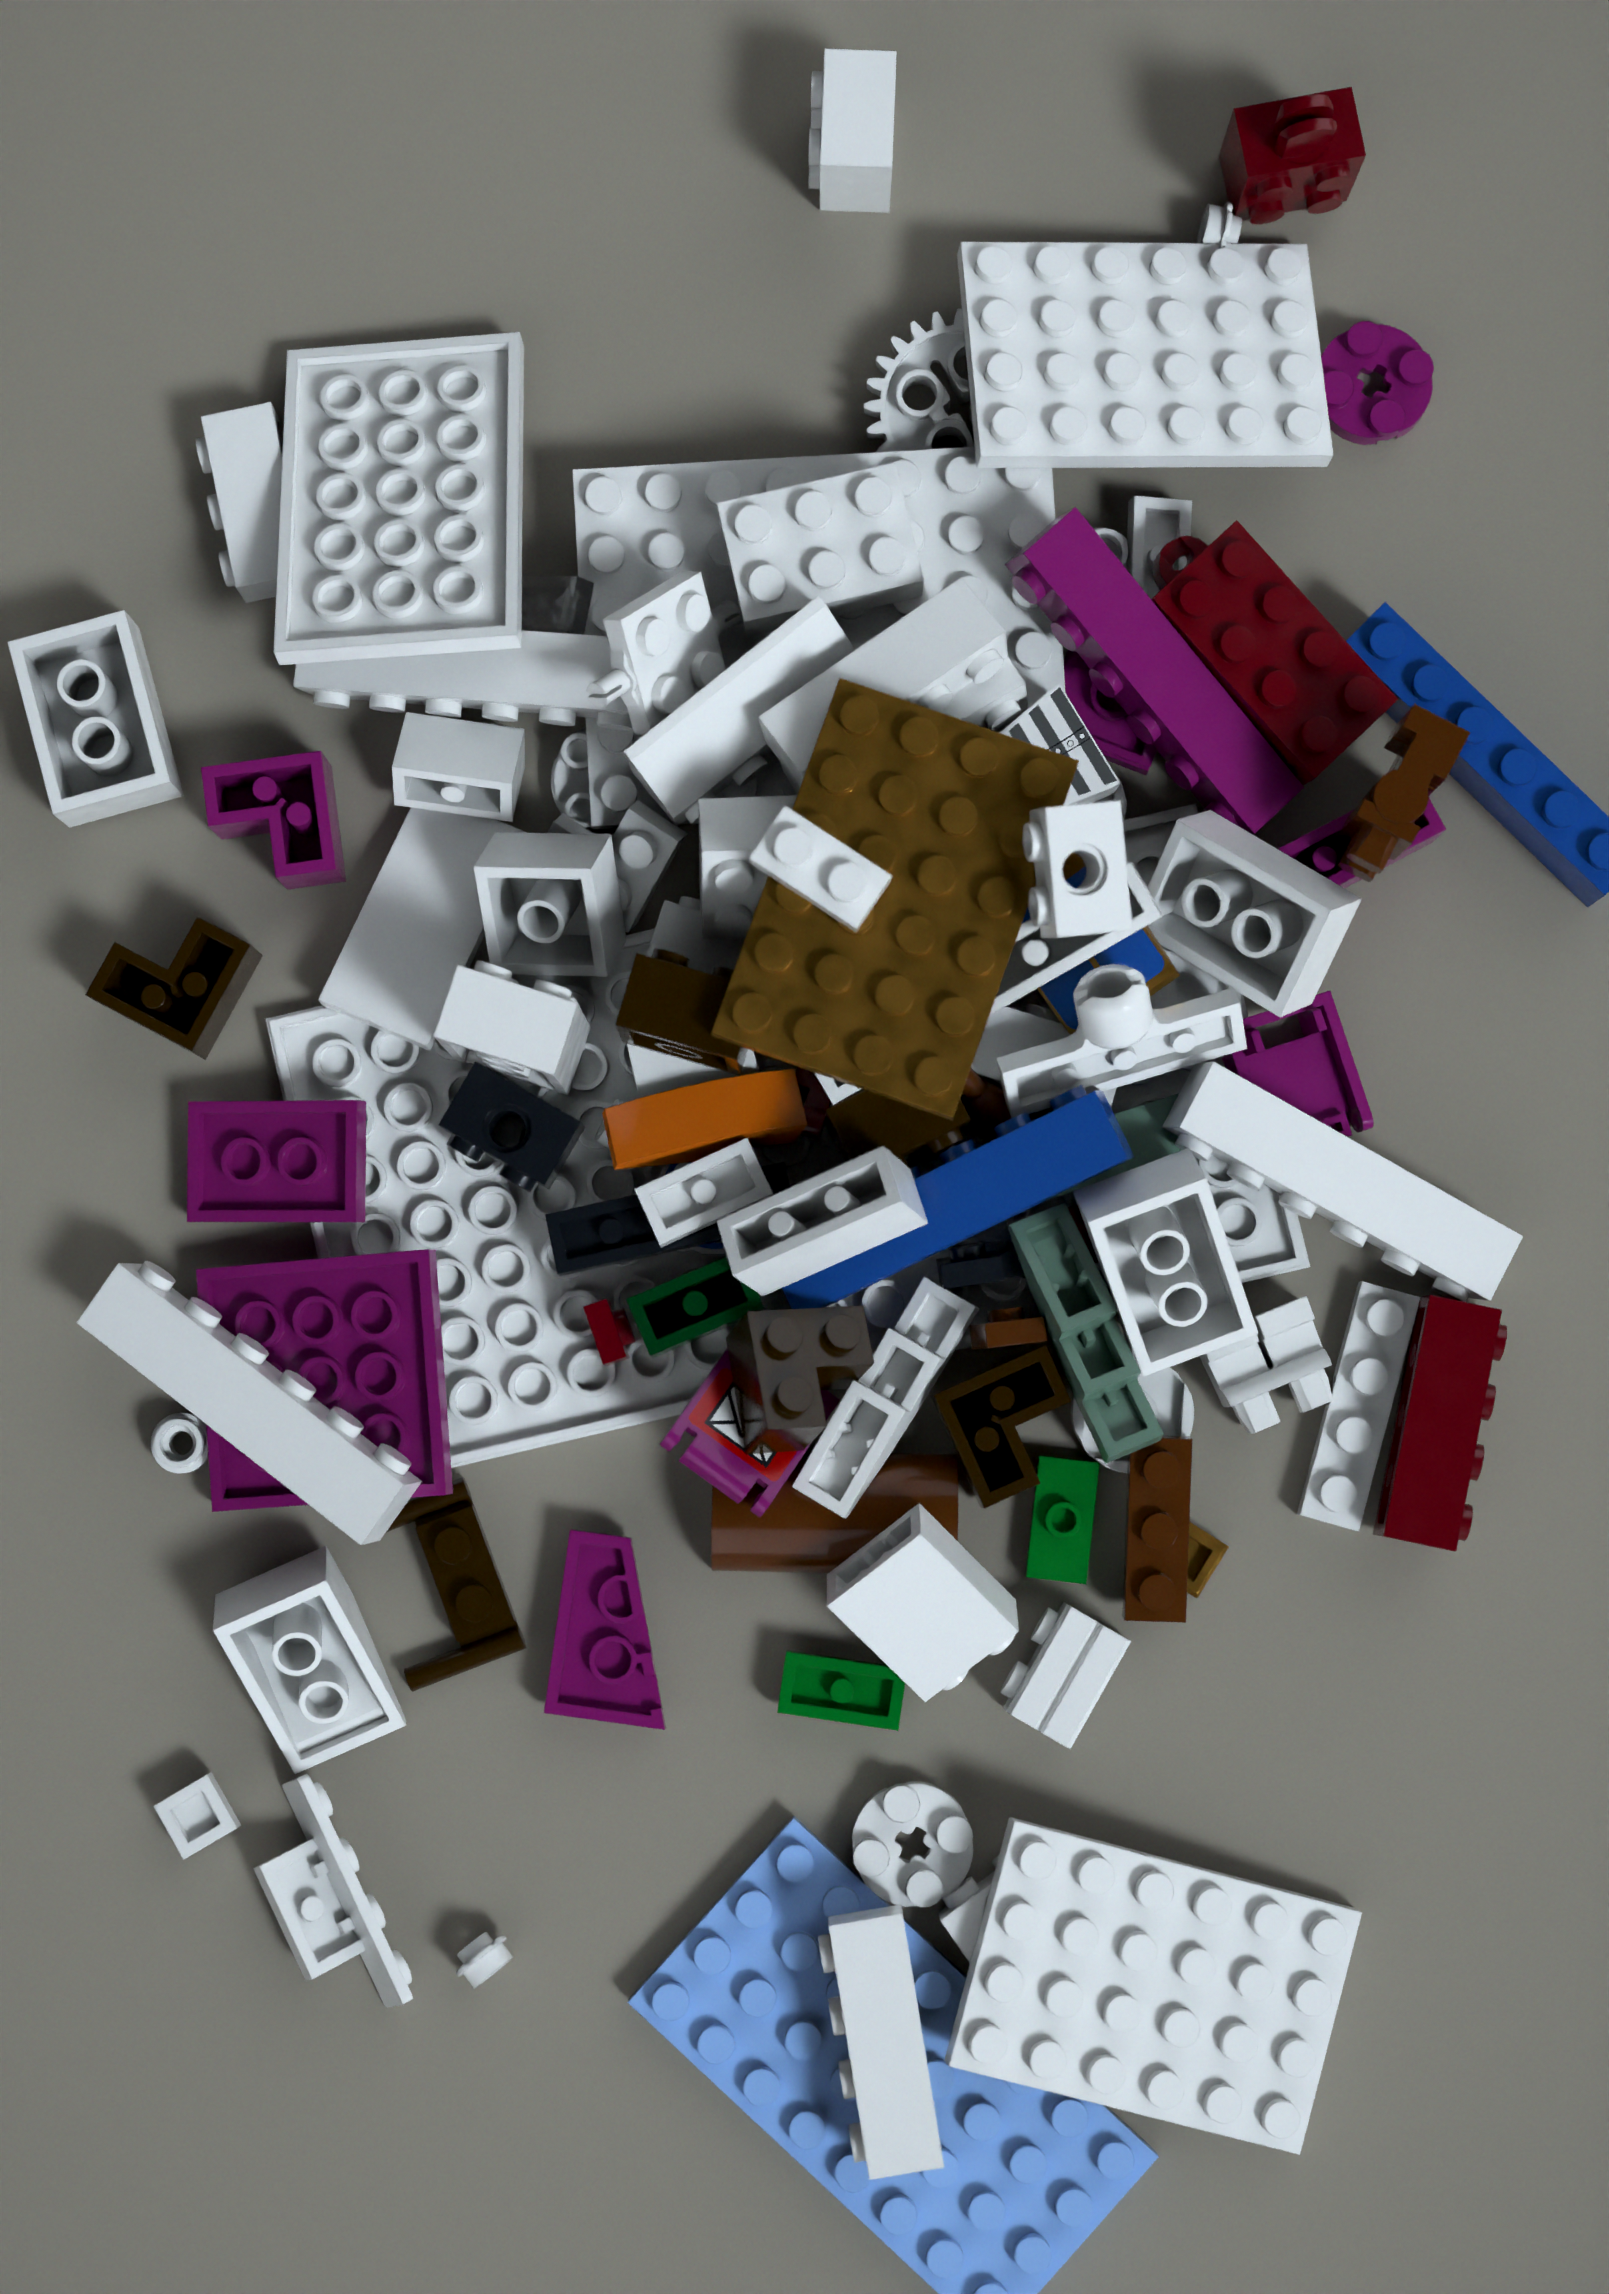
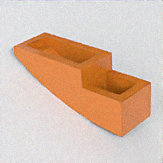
[602,1068,807,1170]

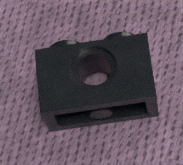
[439,1062,585,1192]

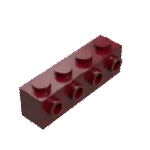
[1373,1295,1507,1552]

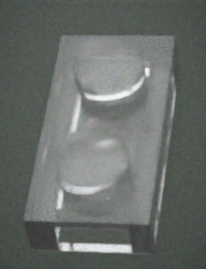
[521,576,594,635]

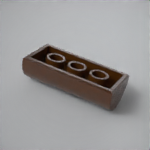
[711,1451,958,1573]

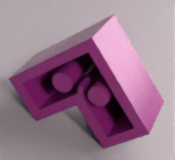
[201,751,346,890]

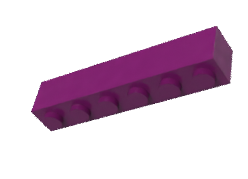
[1004,507,1304,835]

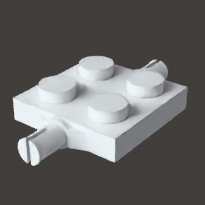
[586,571,741,735]

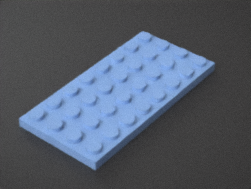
[628,1816,1159,2294]

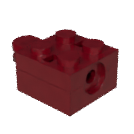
[1219,87,1366,225]

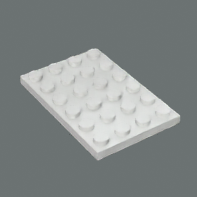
[957,242,1334,468]
[274,332,524,665]
[944,1817,1362,2155]

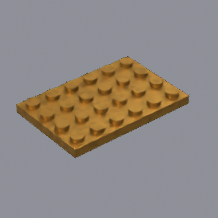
[711,678,1079,1120]

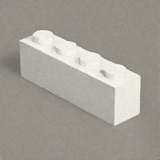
[758,577,1008,786]
[818,1904,944,2180]

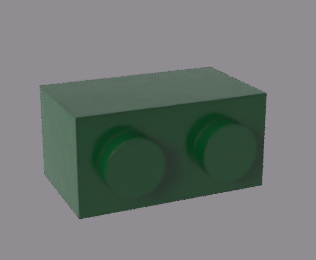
[626,1257,765,1358]

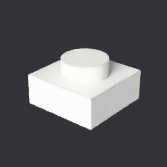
[154,1772,241,1860]

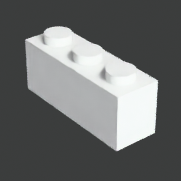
[196,402,283,603]
[717,1146,928,1296]

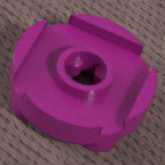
[1321,321,1434,445]

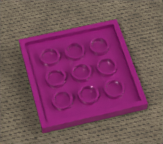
[196,1249,453,1512]

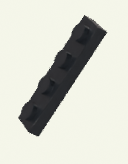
[545,1162,790,1276]

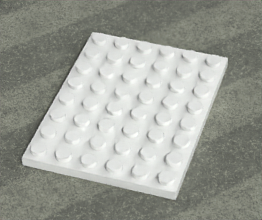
[573,447,1065,829]

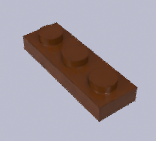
[1122,1436,1192,1623]

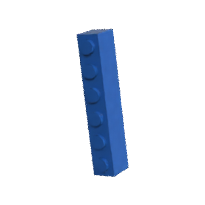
[1346,602,1609,907]
[782,1085,1135,1309]

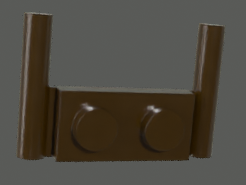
[386,1477,527,1692]

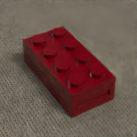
[1151,520,1398,785]

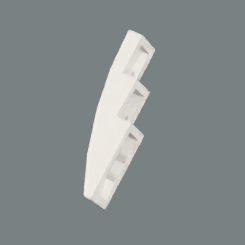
[792,1277,980,1518]

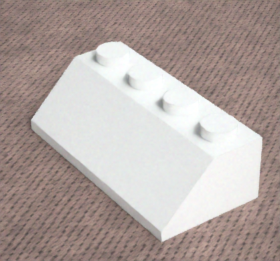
[624,595,855,826]

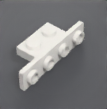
[253,1774,413,2008]

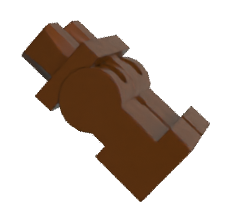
[1337,704,1471,882]

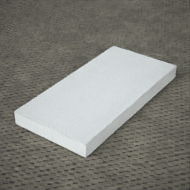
[318,808,527,1051]

